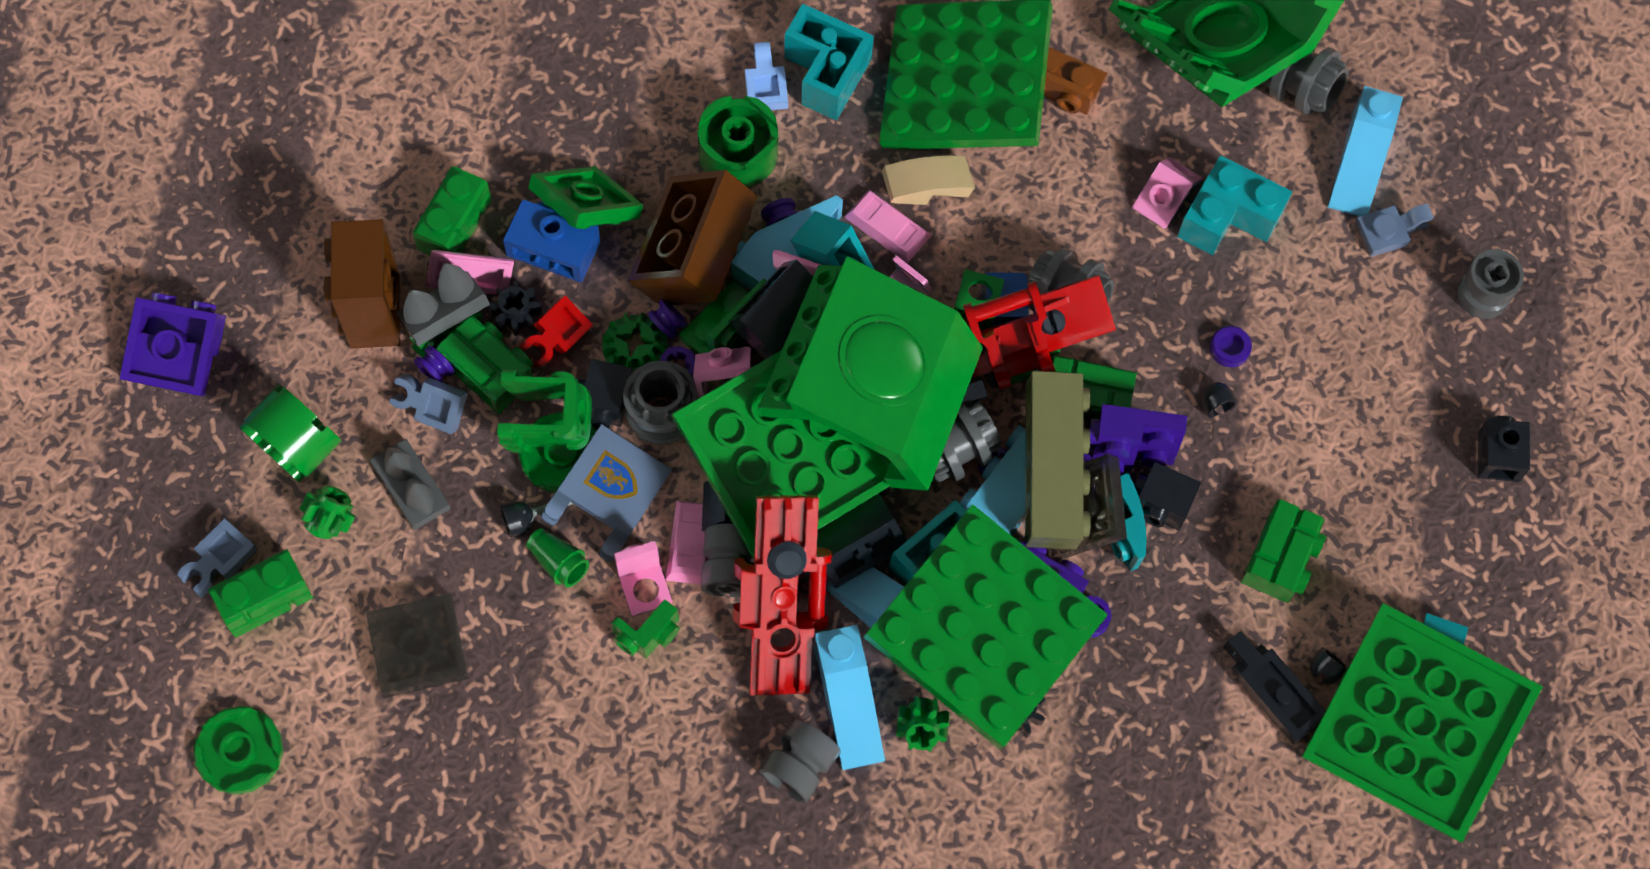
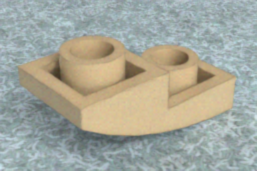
[882,155,975,205]

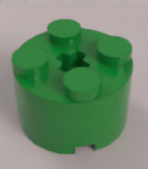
[698,96,778,188]
[239,384,342,483]

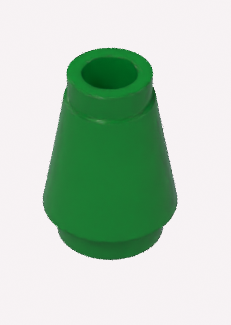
[526,528,589,588]

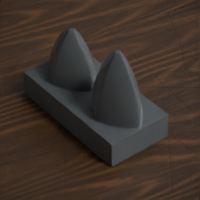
[396,263,490,346]
[370,439,451,531]

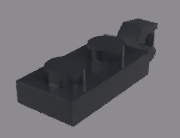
[1223,631,1325,745]

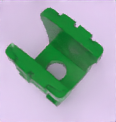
[497,370,592,453]

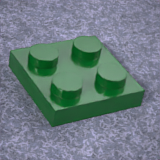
[528,166,643,229]

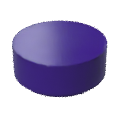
[1209,326,1252,367]

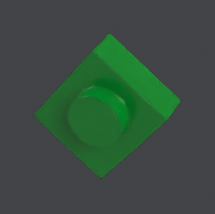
[611,599,680,659]

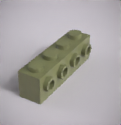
[1025,371,1090,550]

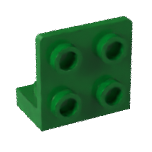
[678,278,767,354]

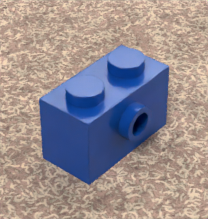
[503,199,600,283]

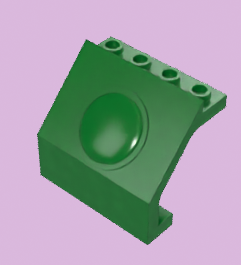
[1108,0,1344,108]
[758,256,983,491]

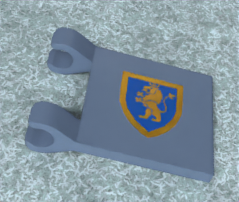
[541,424,672,562]

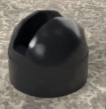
[1201,382,1238,418]
[1309,647,1348,685]

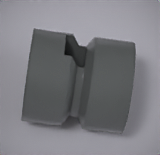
[1457,249,1524,319]
[700,524,754,597]
[759,719,841,803]

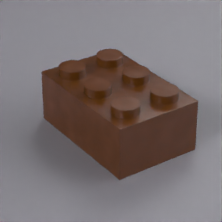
[627,170,757,305]
[324,219,400,349]

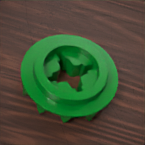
[602,312,668,372]

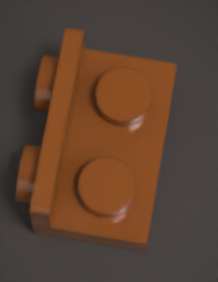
[1044,47,1107,115]

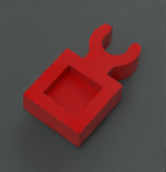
[518,295,593,368]

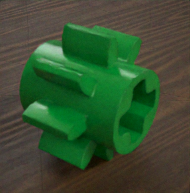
[299,486,356,539]
[896,696,950,752]

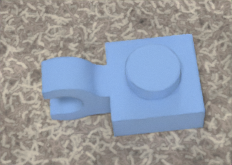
[745,42,788,110]

